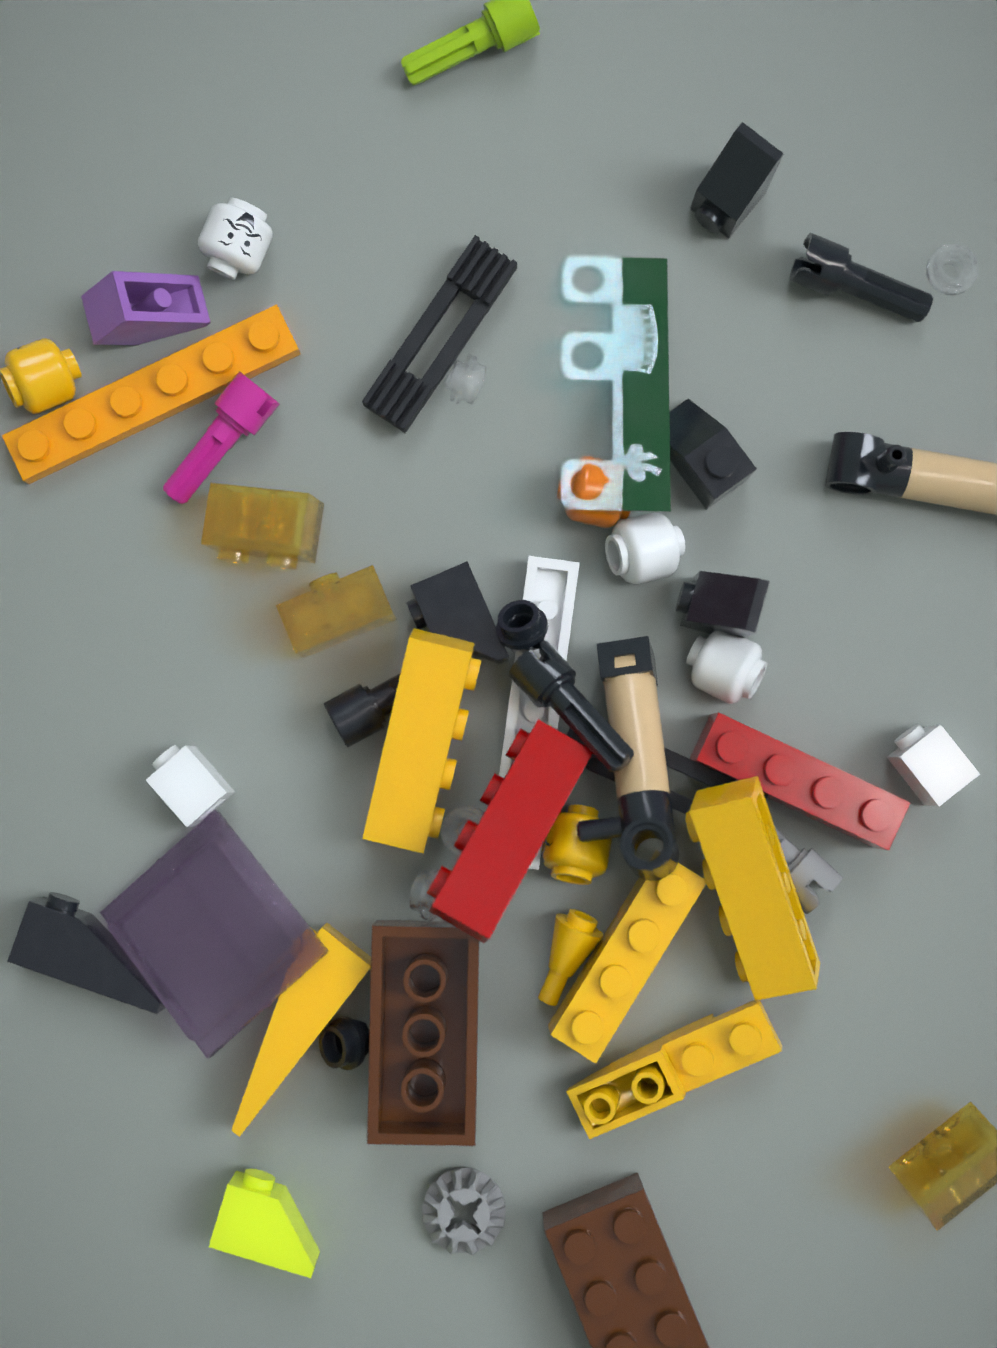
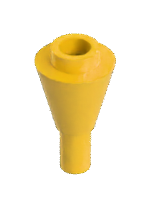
[538,909,604,1006]

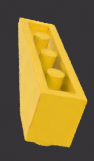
[231,922,371,1137]

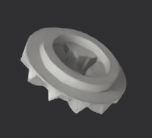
[422,1168,506,1256]

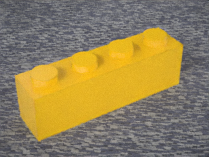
[362,628,481,854]
[686,776,821,1001]
[548,850,706,1064]

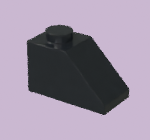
[690,122,784,239]
[669,398,757,510]
[406,561,509,664]
[675,571,770,638]

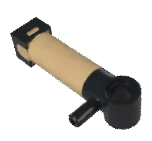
[825,432,997,515]
[577,636,679,881]

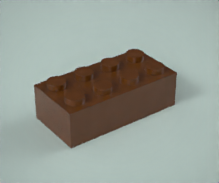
[367,920,480,1146]
[542,1172,710,1348]

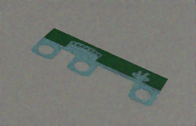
[561,256,671,512]

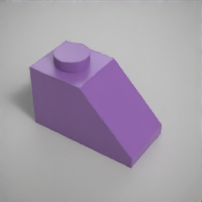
[81,271,211,345]

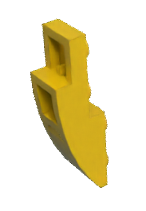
[566,1000,782,1140]

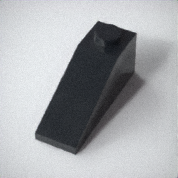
[7,892,171,1014]

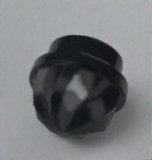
[496,600,548,653]
[319,1016,370,1070]

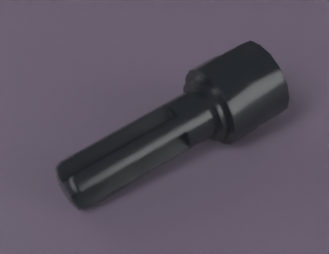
[789,232,933,322]
[509,641,634,772]
[324,673,401,747]

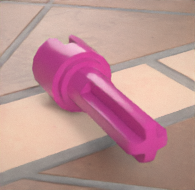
[163,371,280,504]

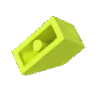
[209,1169,320,1278]

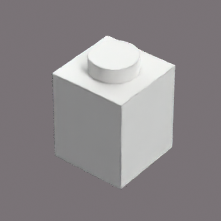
[887,724,980,807]
[146,745,235,827]

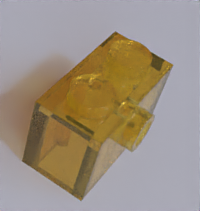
[201,483,324,570]
[276,565,397,658]
[888,1101,997,1231]

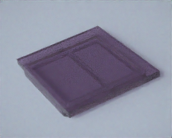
[100,810,329,1058]

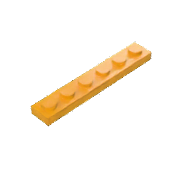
[2,304,301,484]

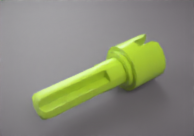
[401,0,540,85]

